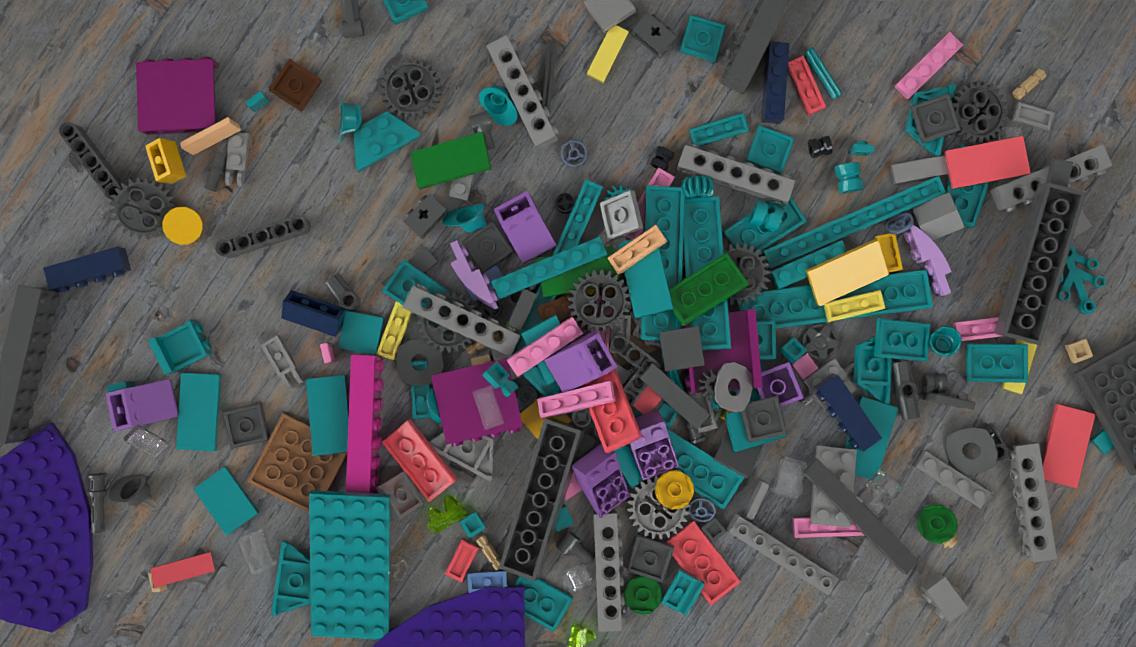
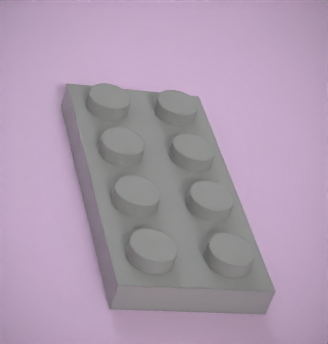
[810,445,857,528]

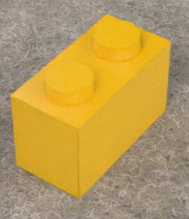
[145,138,187,184]

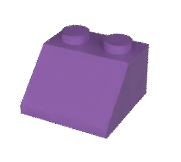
[757,361,804,407]

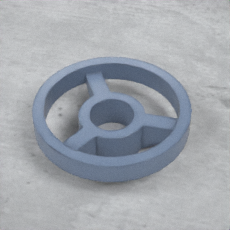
[561,140,587,167]
[886,213,914,234]
[689,497,716,522]

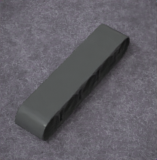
[59,122,127,201]
[215,215,311,258]

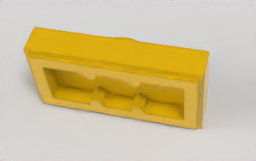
[875,233,903,273]

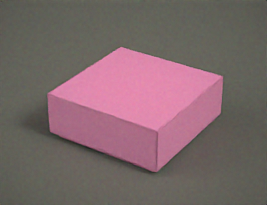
[320,343,335,363]
[791,353,819,380]

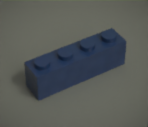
[761,41,789,124]
[43,247,131,293]
[814,373,882,452]

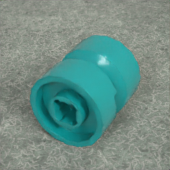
[834,162,864,194]
[749,200,784,232]

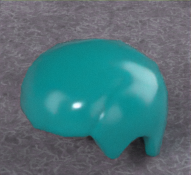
[929,326,962,357]

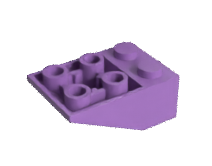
[494,191,557,264]
[544,330,617,392]
[105,379,179,431]
[629,409,679,480]
[571,444,630,518]

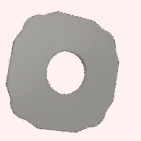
[714,362,753,413]

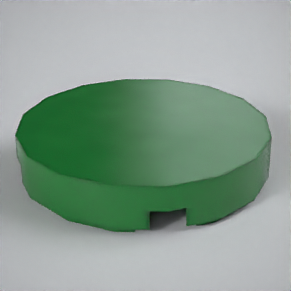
[917,505,958,544]
[624,575,662,615]

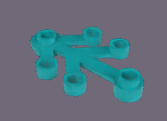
[1056,245,1106,314]

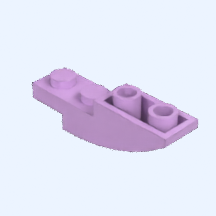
[904,225,952,296]
[450,240,498,309]

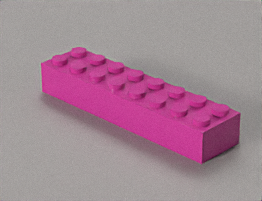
[346,355,384,494]

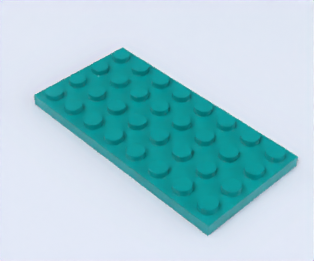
[309,490,391,640]

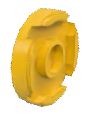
[162,207,203,245]
[655,470,694,510]

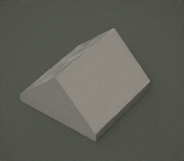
[912,192,964,241]

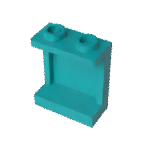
[148,319,212,375]

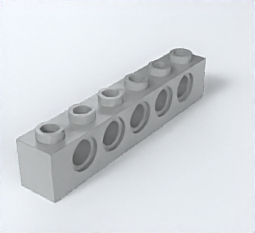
[486,35,559,151]
[677,144,795,206]
[990,144,1113,212]
[402,284,520,357]
[1007,442,1057,562]
[593,511,625,632]
[726,513,839,595]

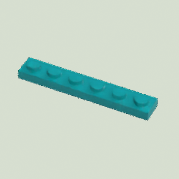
[492,237,607,300]

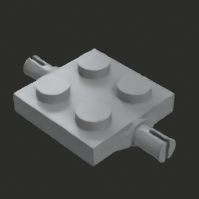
[800,358,856,412]

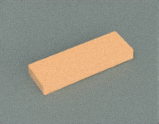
[180,117,241,155]
[608,225,668,275]

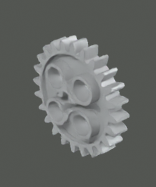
[627,476,690,539]

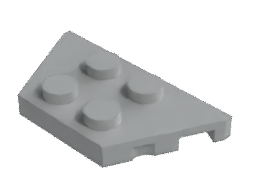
[429,432,494,482]

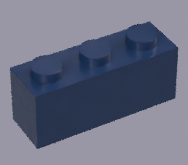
[281,290,346,337]

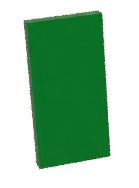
[411,132,492,190]
[537,246,619,297]
[669,253,749,327]

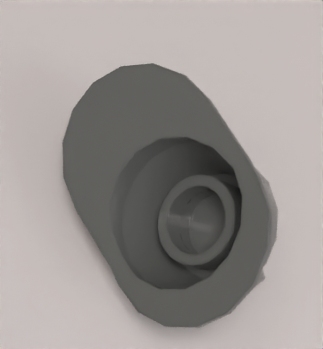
[109,475,152,506]

